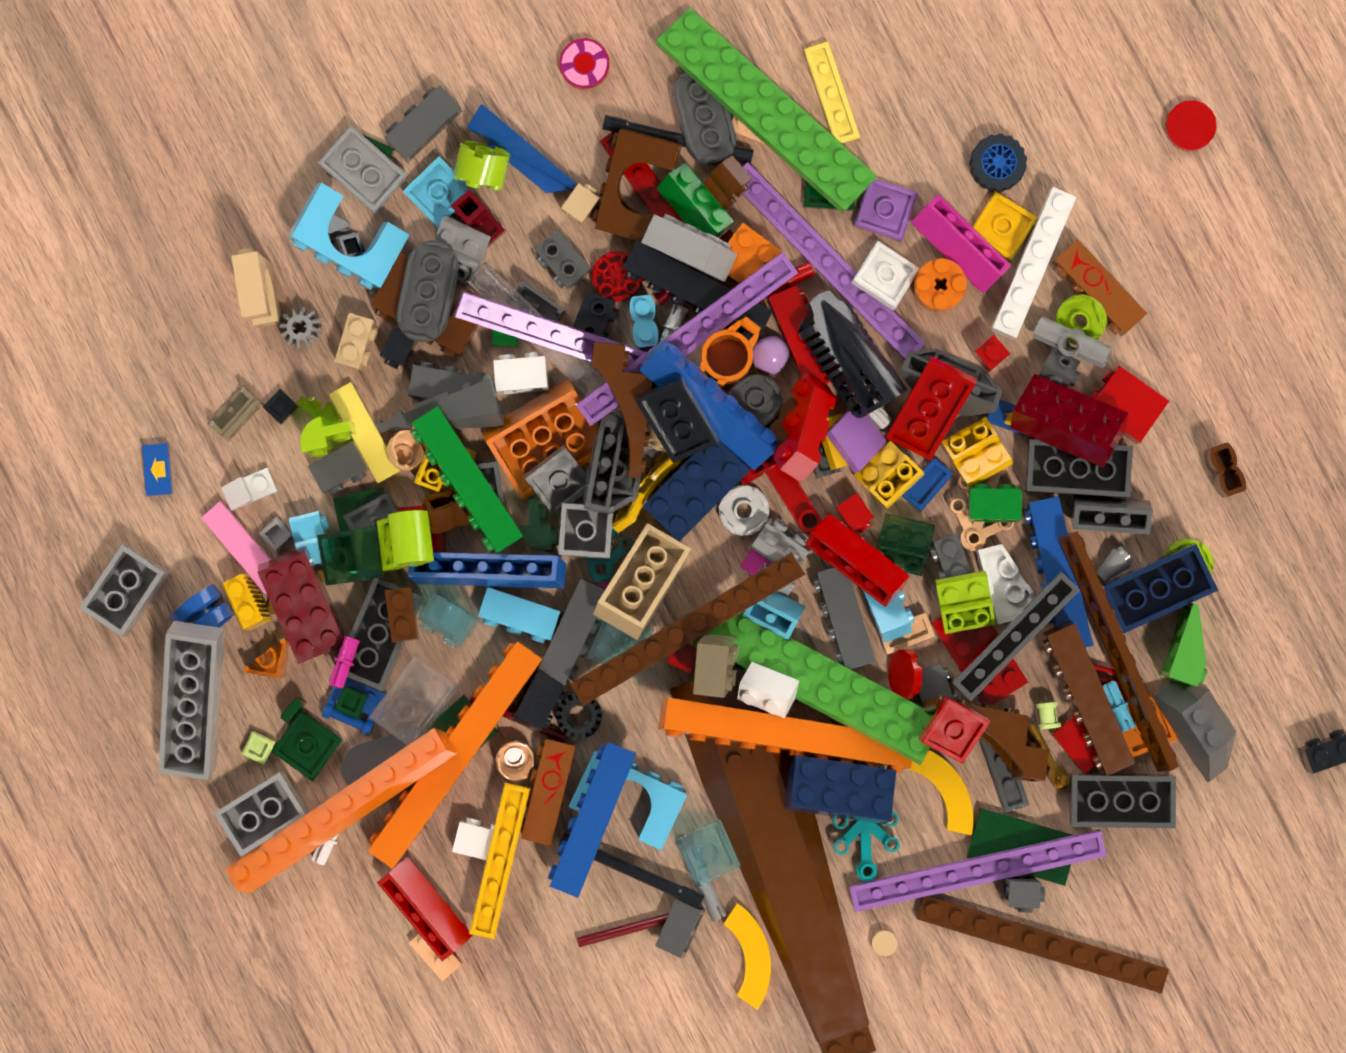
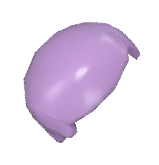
[752,334,790,374]

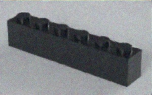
[621,241,773,340]

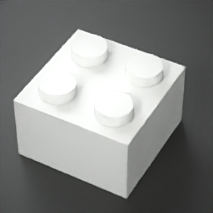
[493,352,550,395]

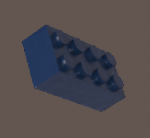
[643,440,752,542]
[1102,543,1218,633]
[784,755,897,824]

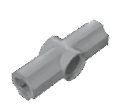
[1033,317,1112,368]

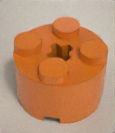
[913,258,967,312]

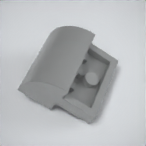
[435,215,491,286]
[750,517,811,566]

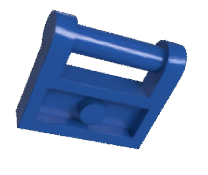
[322,677,387,736]

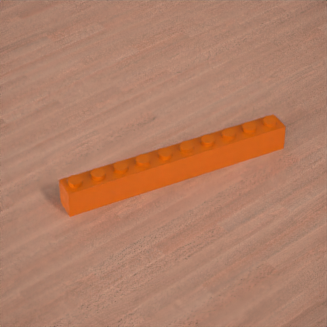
[368,641,543,869]
[658,698,912,773]
[225,728,457,894]

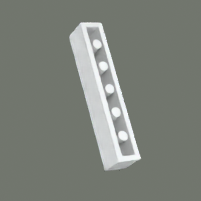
[990,187,1076,340]

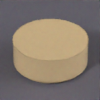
[871,930,898,956]

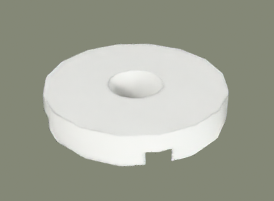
[719,485,769,536]

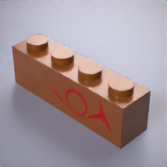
[1052,239,1147,336]
[520,738,576,846]

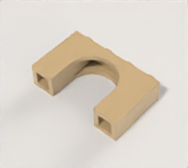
[231,248,282,328]

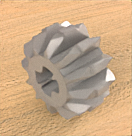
[279,307,323,350]

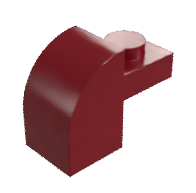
[450,189,506,248]

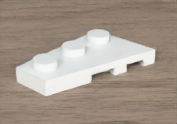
[976,544,1035,625]

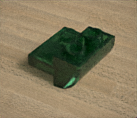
[520,499,558,551]
[875,513,935,576]

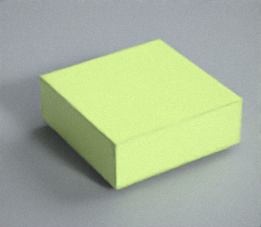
[241,731,276,765]

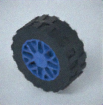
[969,134,1027,192]

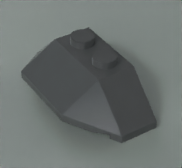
[900,349,1003,417]
[583,414,645,514]
[1152,683,1236,782]

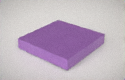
[854,179,918,242]
[827,403,887,473]

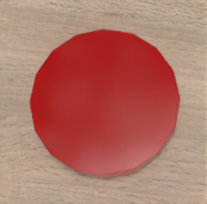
[1165,100,1217,152]
[888,649,922,700]

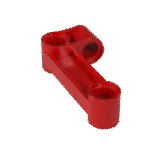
[740,447,821,533]

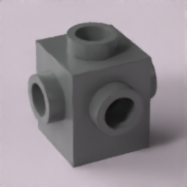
[1039,347,1081,387]

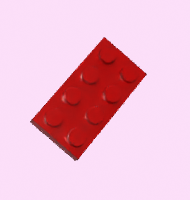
[885,356,977,461]
[930,617,1028,705]

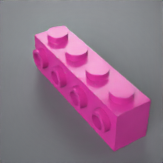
[911,194,1011,294]

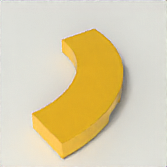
[612,451,681,533]
[908,750,973,835]
[723,902,771,1010]

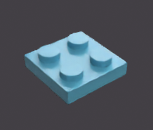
[403,156,475,229]

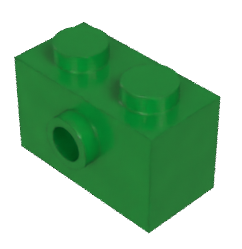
[968,484,1022,523]

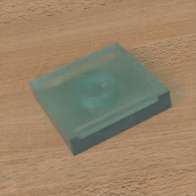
[676,819,741,887]

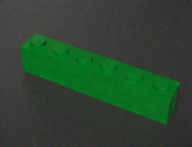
[410,406,523,554]

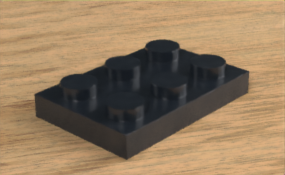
[635,376,719,463]

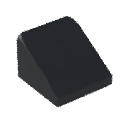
[331,232,365,257]

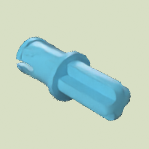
[1102,681,1136,732]

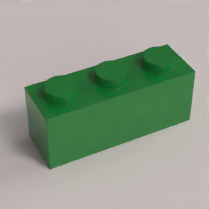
[656,163,734,238]

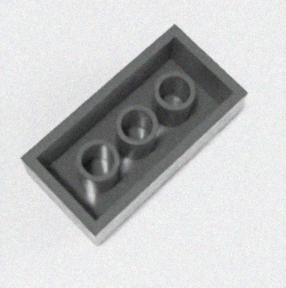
[1025,439,1133,498]
[347,577,424,692]
[1069,773,1176,828]

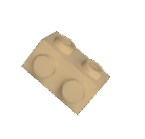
[334,313,378,371]

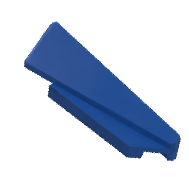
[467,104,577,194]

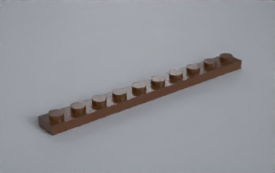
[1058,531,1179,772]
[570,552,805,706]
[916,896,1169,994]

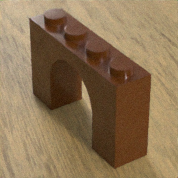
[593,128,682,241]
[371,252,481,358]

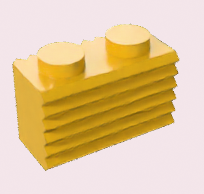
[222,574,273,630]

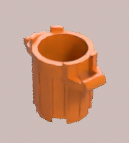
[699,317,761,389]

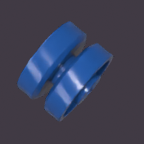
[169,584,235,628]

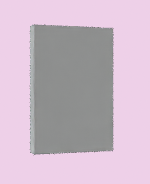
[317,125,409,214]

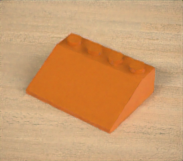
[480,379,597,501]

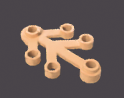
[950,466,1014,551]

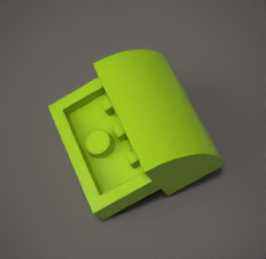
[300,417,356,458]
[377,510,434,572]
[935,570,996,634]

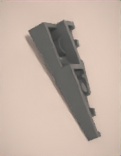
[376,374,504,433]

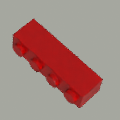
[768,285,832,384]
[806,513,910,608]
[377,857,473,961]

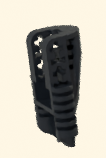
[798,290,907,418]

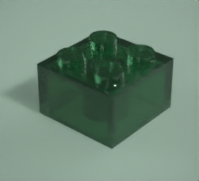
[317,525,384,586]

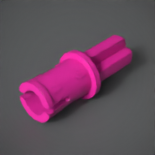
[329,636,360,688]

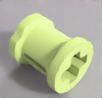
[1036,701,1061,730]

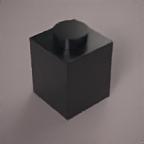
[380,328,417,369]

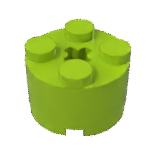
[453,141,510,190]

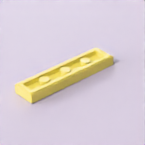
[804,41,860,144]
[329,382,401,484]

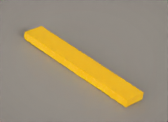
[469,782,530,939]

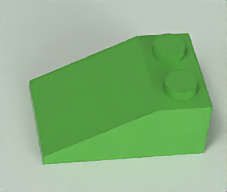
[1160,603,1207,687]

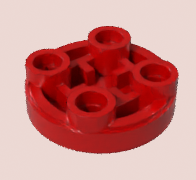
[592,251,642,302]

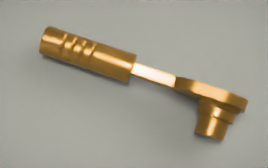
[1028,723,1071,790]

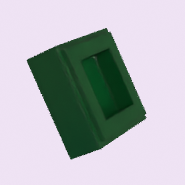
[335,685,369,719]
[280,697,306,723]

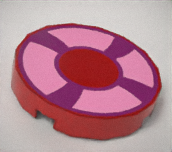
[559,38,610,90]

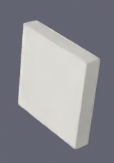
[851,241,920,311]

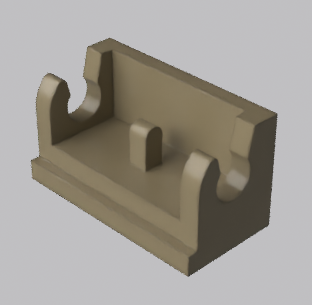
[208,385,263,442]

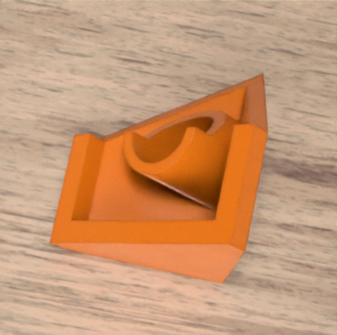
[243,637,290,678]

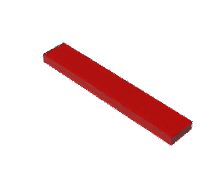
[599,132,684,223]

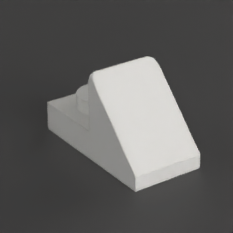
[221,468,278,511]

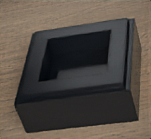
[263,389,299,425]

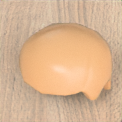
[386,430,424,471]
[496,740,534,782]

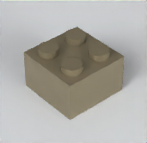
[693,634,739,698]

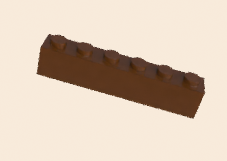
[1042,620,1135,776]

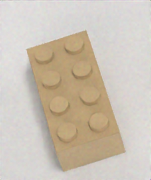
[593,523,691,640]

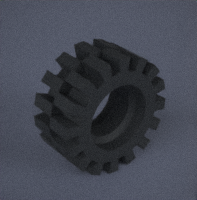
[556,693,602,739]

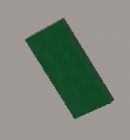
[966,808,1073,886]

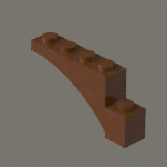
[590,341,657,478]
[925,696,1049,782]

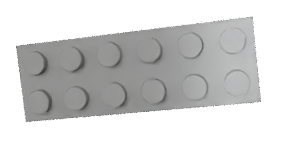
[158,621,225,780]

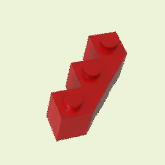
[772,372,836,483]

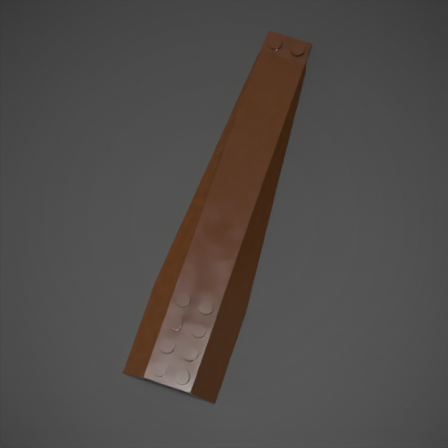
[670,666,876,1053]

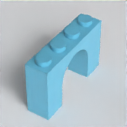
[287,183,409,290]
[568,750,687,850]

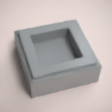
[258,517,293,553]

